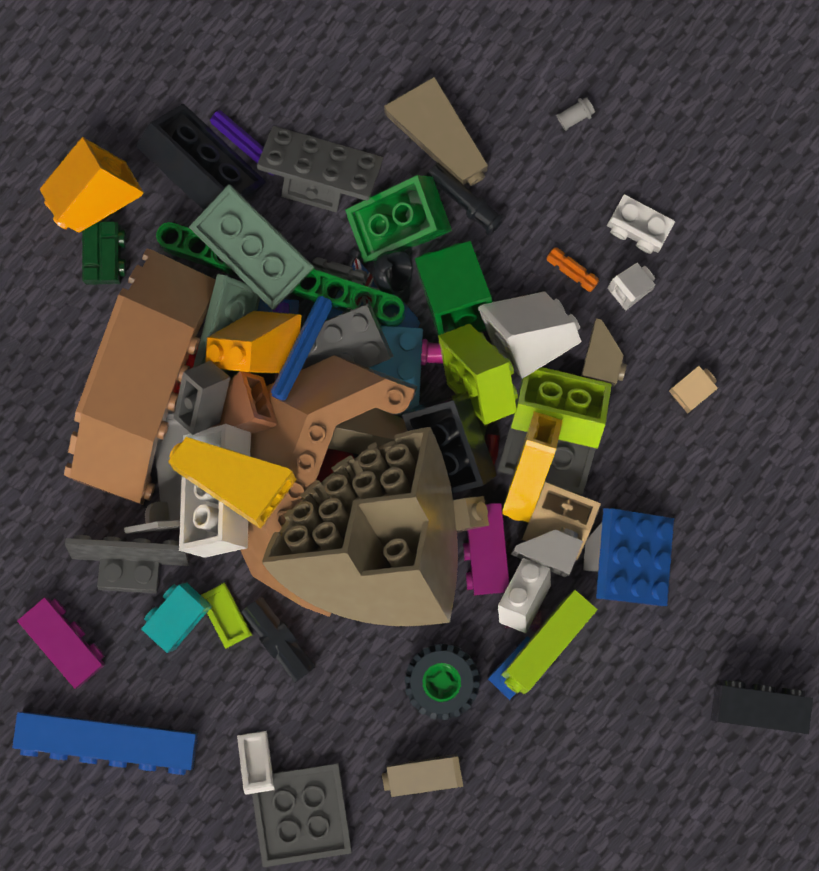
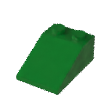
[345,175,452,263]

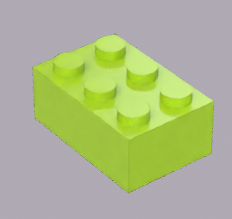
[438,324,518,425]
[511,367,612,449]

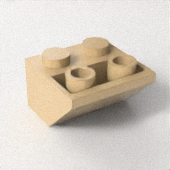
[522,482,601,560]

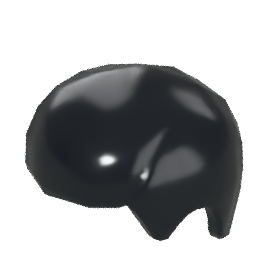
[372,250,412,295]

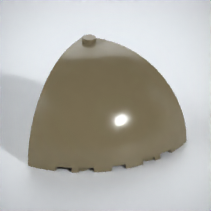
[262,427,458,626]

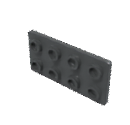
[257,126,383,213]
[65,535,190,593]

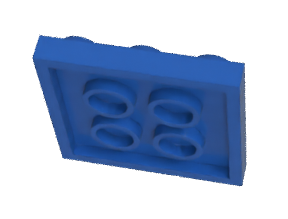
[596,508,674,606]

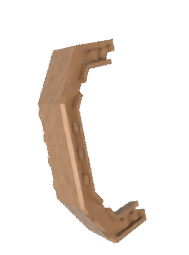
[64,248,216,505]
[240,355,418,617]

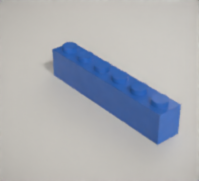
[12,712,198,775]

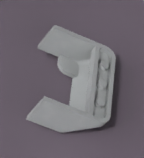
[124,410,190,534]

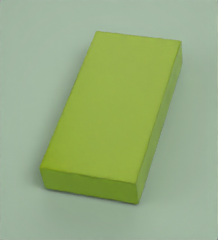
[201,583,252,649]

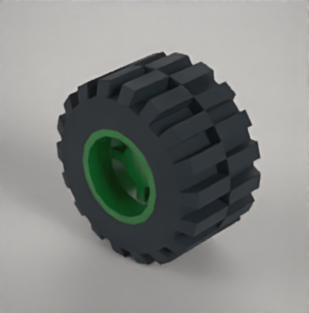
[404,644,480,720]

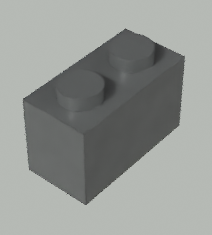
[174,361,230,435]

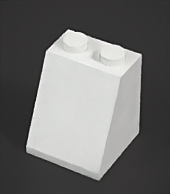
[478,292,581,379]

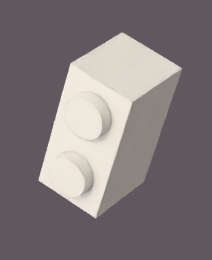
[498,558,551,633]

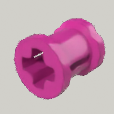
[421,339,443,365]

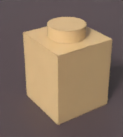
[669,366,718,413]

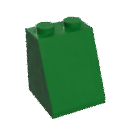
[415,241,492,336]

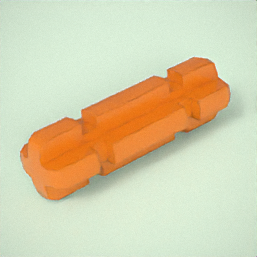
[547,247,599,292]

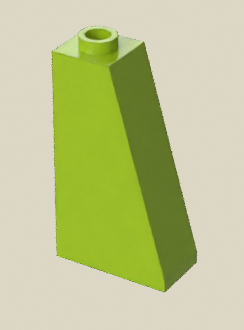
[501,590,598,694]

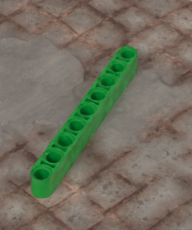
[156,222,405,327]

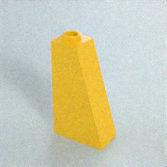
[502,411,563,523]
[168,437,296,529]

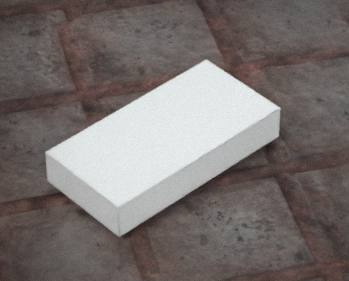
[237,731,275,795]

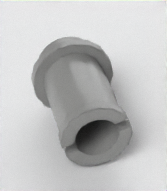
[556,97,595,131]

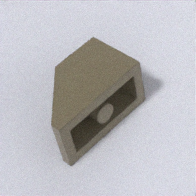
[581,318,627,387]

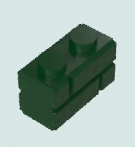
[82,222,126,285]

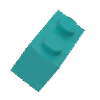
[141,583,212,653]

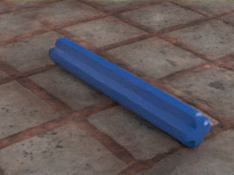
[271,296,332,401]

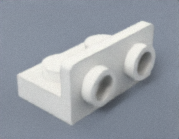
[607,194,675,254]

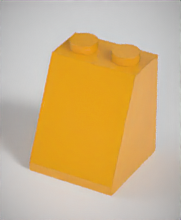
[40,137,144,233]
[205,311,302,373]

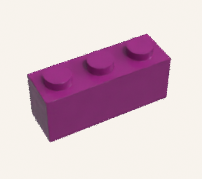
[463,503,509,596]
[17,597,105,689]

